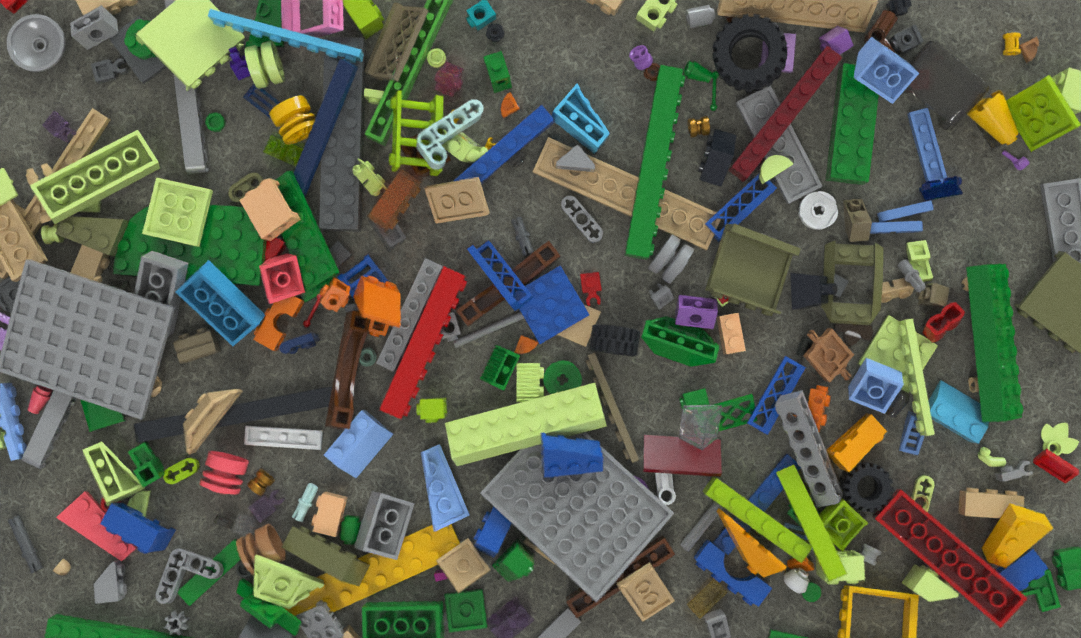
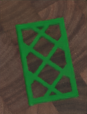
[696,394,757,436]

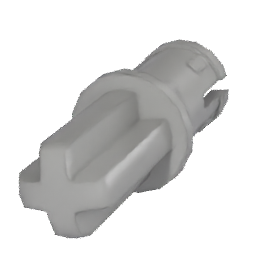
[898,260,925,292]

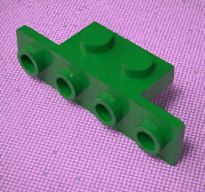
[236,578,302,636]

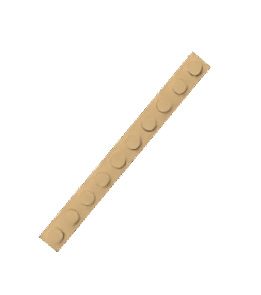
[0,108,111,279]

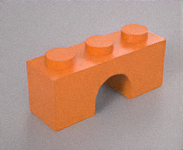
[253,296,304,351]

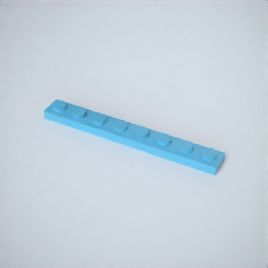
[208,9,364,63]

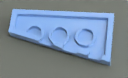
[0,383,27,461]
[421,444,469,531]

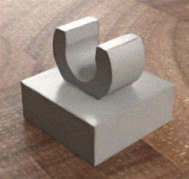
[649,284,674,310]

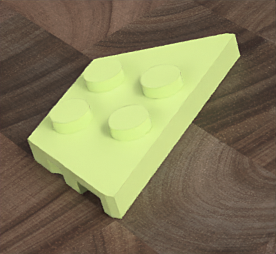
[253,555,324,609]

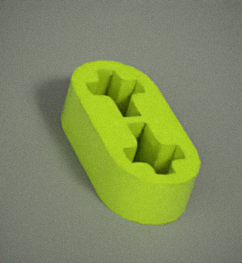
[163,457,200,484]

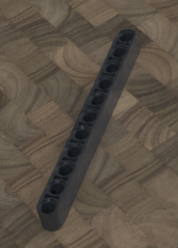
[133,386,332,443]

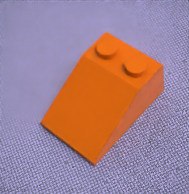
[353,276,401,328]

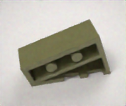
[56,217,129,257]

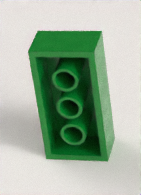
[362,601,444,638]

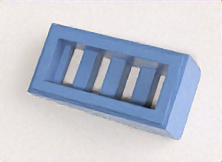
[899,411,925,455]

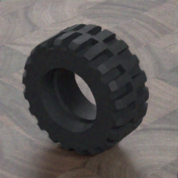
[712,14,787,92]

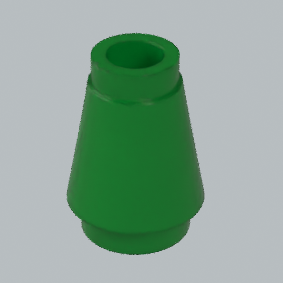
[683,61,713,83]

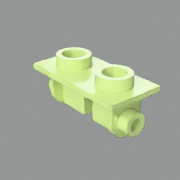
[352,158,388,196]

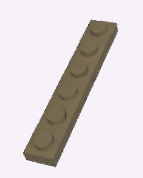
[585,352,639,463]

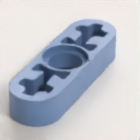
[877,200,934,222]
[870,221,923,234]

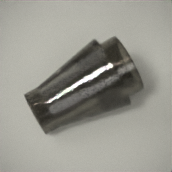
[886,389,910,418]

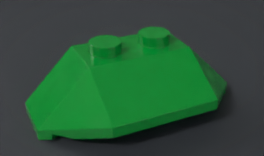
[641,316,719,367]

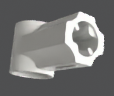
[655,473,676,505]

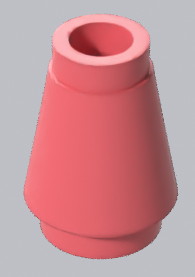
[28,385,52,414]

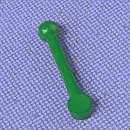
[710,72,719,111]

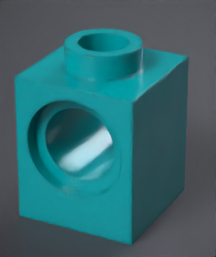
[466,0,497,31]

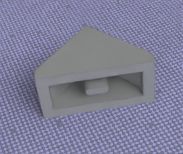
[556,144,595,172]
[703,608,731,638]

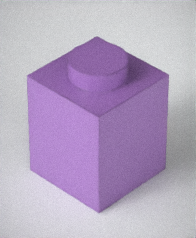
[819,26,854,55]

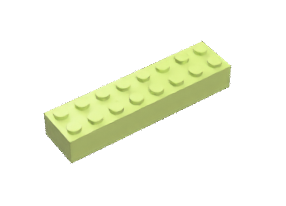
[445,383,607,466]

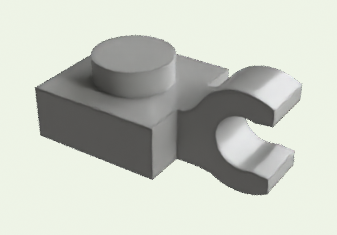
[995,460,1033,482]

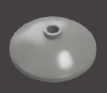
[7,14,66,72]

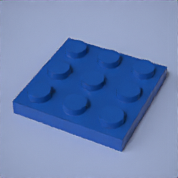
[514,266,589,344]

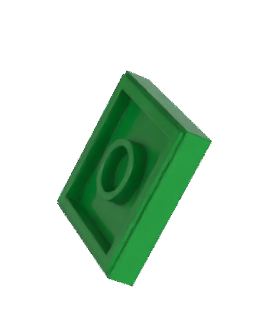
[444,588,487,633]

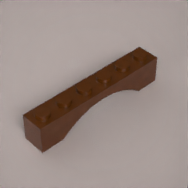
[456,241,560,327]
[325,310,370,430]

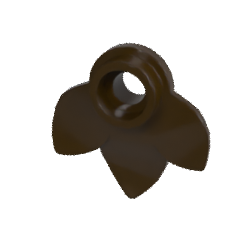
[834,323,873,346]

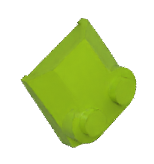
[819,499,868,552]

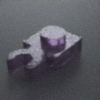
[42,111,76,143]
[248,489,285,523]

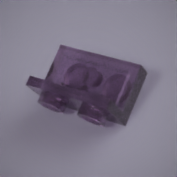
[487,597,535,638]

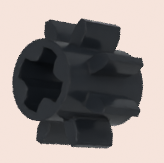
[886,0,912,17]

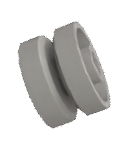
[648,234,695,284]

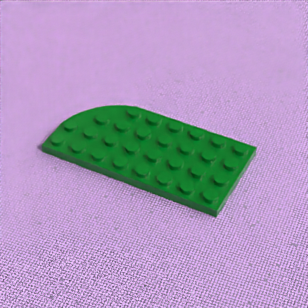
[113,205,267,286]

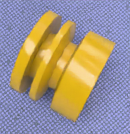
[269,95,316,145]

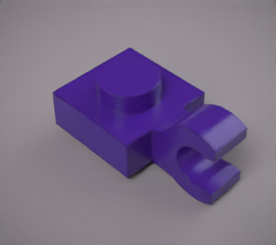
[229,46,251,80]

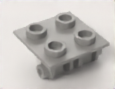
[296,600,344,638]

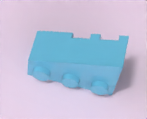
[551,84,610,154]

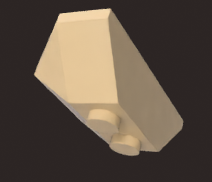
[183,389,243,454]

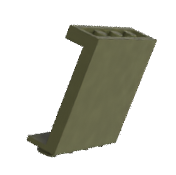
[705,224,801,317]
[1014,251,1081,354]

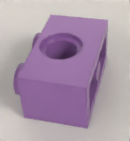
[675,295,718,329]

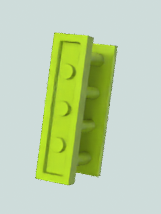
[389,90,444,176]

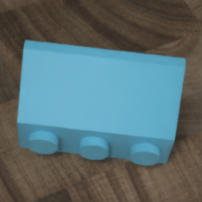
[928,380,989,444]

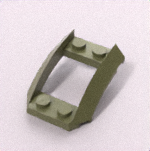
[821,240,883,325]

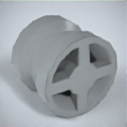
[859,543,882,566]

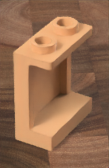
[240,178,301,241]

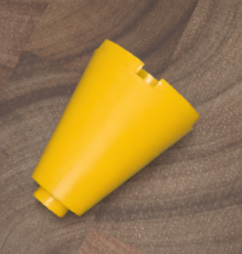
[967,90,1019,145]

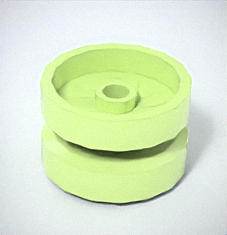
[245,40,285,89]

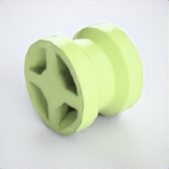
[41,224,64,245]

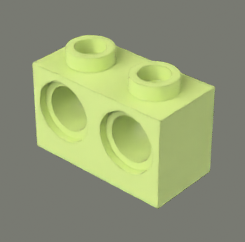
[636,0,678,31]

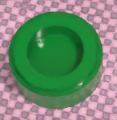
[205,112,226,132]
[801,582,821,602]

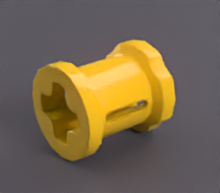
[1003,32,1021,55]

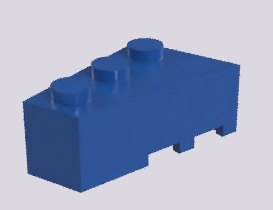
[541,432,603,478]
[100,502,176,554]
[474,506,511,558]

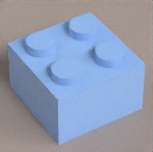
[848,358,903,414]

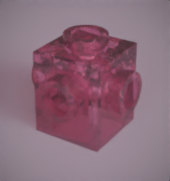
[434,62,464,96]

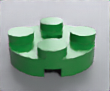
[124,19,157,60]
[543,360,582,394]

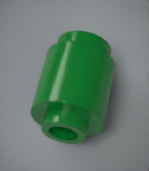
[340,515,361,545]

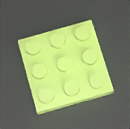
[142,178,213,247]
[857,315,938,394]

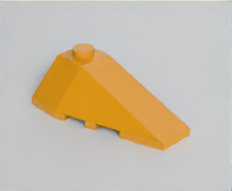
[716,508,787,577]

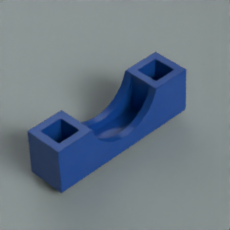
[694,539,772,607]

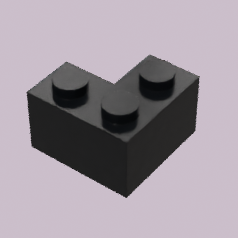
[698,129,737,187]

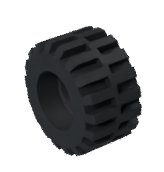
[589,324,640,357]
[840,461,894,512]

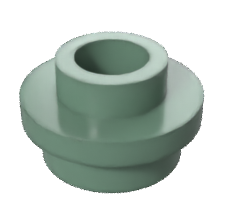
[359,347,377,367]

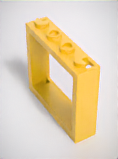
[837,586,919,638]

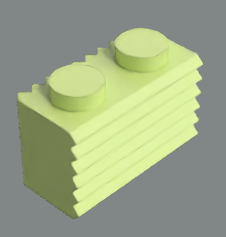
[516,363,544,402]

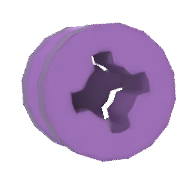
[629,45,653,70]

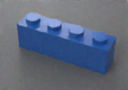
[976,548,1048,612]

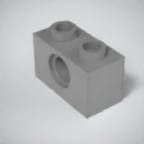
[70,5,119,50]

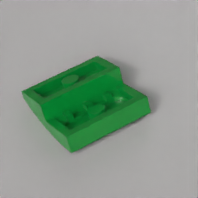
[80,399,126,432]

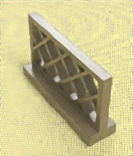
[364,2,428,82]

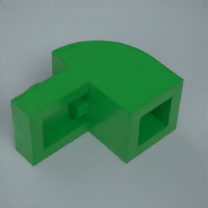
[128,441,165,488]

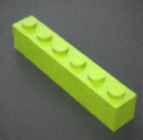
[702,476,812,563]

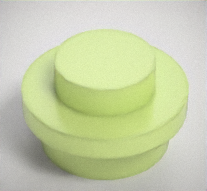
[427,48,446,68]

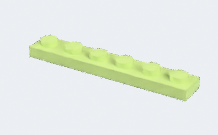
[898,319,935,436]

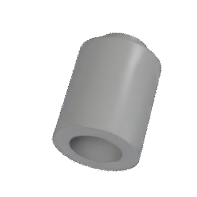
[686,5,715,29]

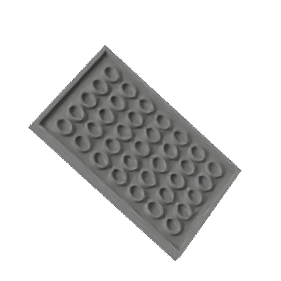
[480,432,674,602]

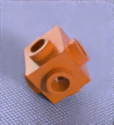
[319,277,350,312]

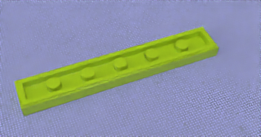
[776,465,847,582]

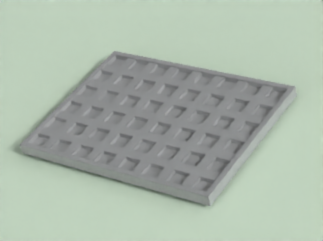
[0,259,176,420]

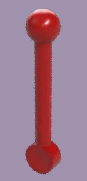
[303,294,321,327]

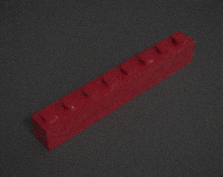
[728,46,842,182]

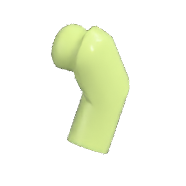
[978,447,1006,467]

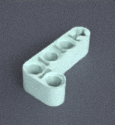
[416,100,483,169]

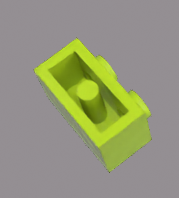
[416,398,447,423]

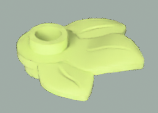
[1041,423,1079,456]

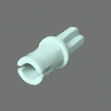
[292,483,318,522]

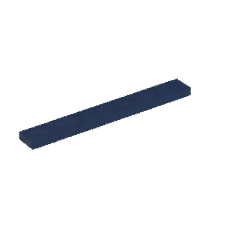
[294,58,358,197]

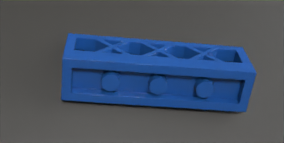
[705,173,777,242]
[467,240,533,311]
[747,356,806,435]

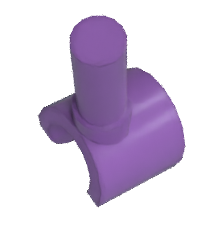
[1002,150,1029,170]

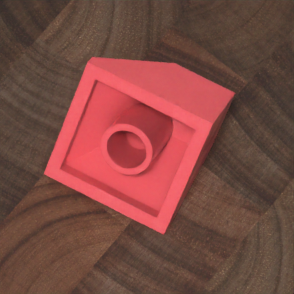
[259,253,305,304]

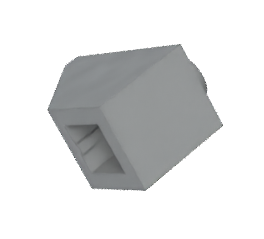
[94,560,127,604]

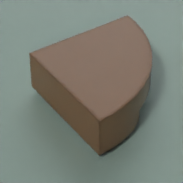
[1019,37,1039,63]

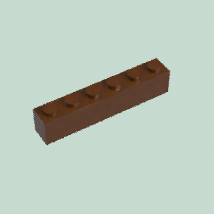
[566,535,675,618]

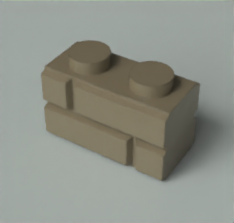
[173,327,221,364]

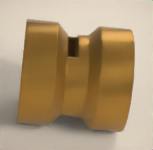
[688,116,710,138]
[247,469,275,496]

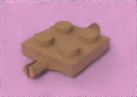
[803,328,854,383]

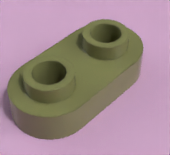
[228,173,264,203]

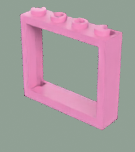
[281,0,343,38]

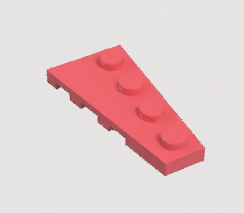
[56,491,137,561]

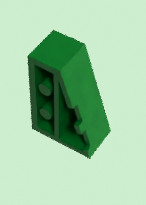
[492,538,534,582]

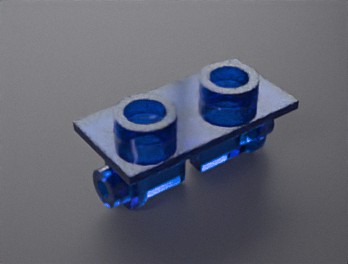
[919,176,963,201]

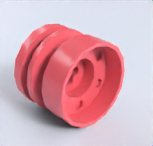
[199,451,249,494]

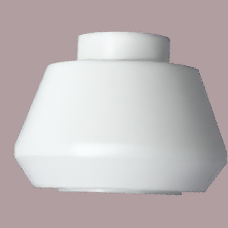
[784,568,809,594]

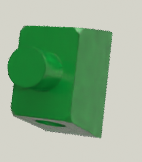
[483,51,512,93]

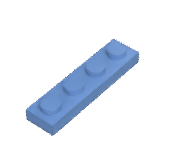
[907,108,948,187]

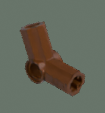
[864,10,898,53]

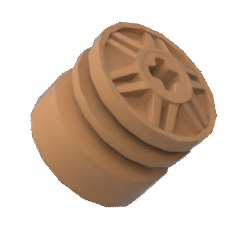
[236,523,286,575]

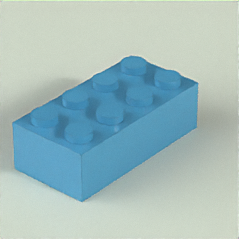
[176,260,265,346]

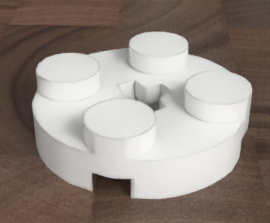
[798,191,838,230]

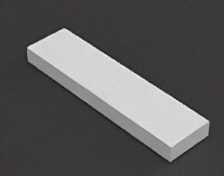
[244,425,323,450]

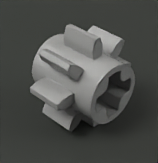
[164,611,190,636]

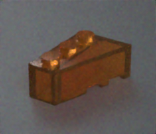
[367,169,421,232]

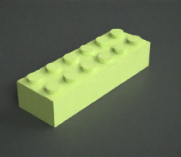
[30,130,160,224]

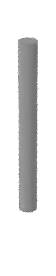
[453,312,524,348]

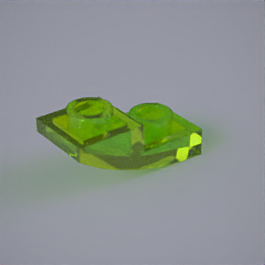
[263,135,303,167]

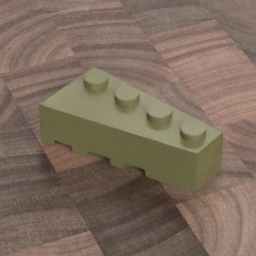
[282,526,370,586]

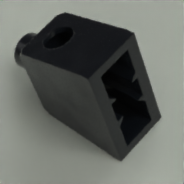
[790,273,837,310]

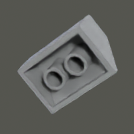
[354,491,414,560]

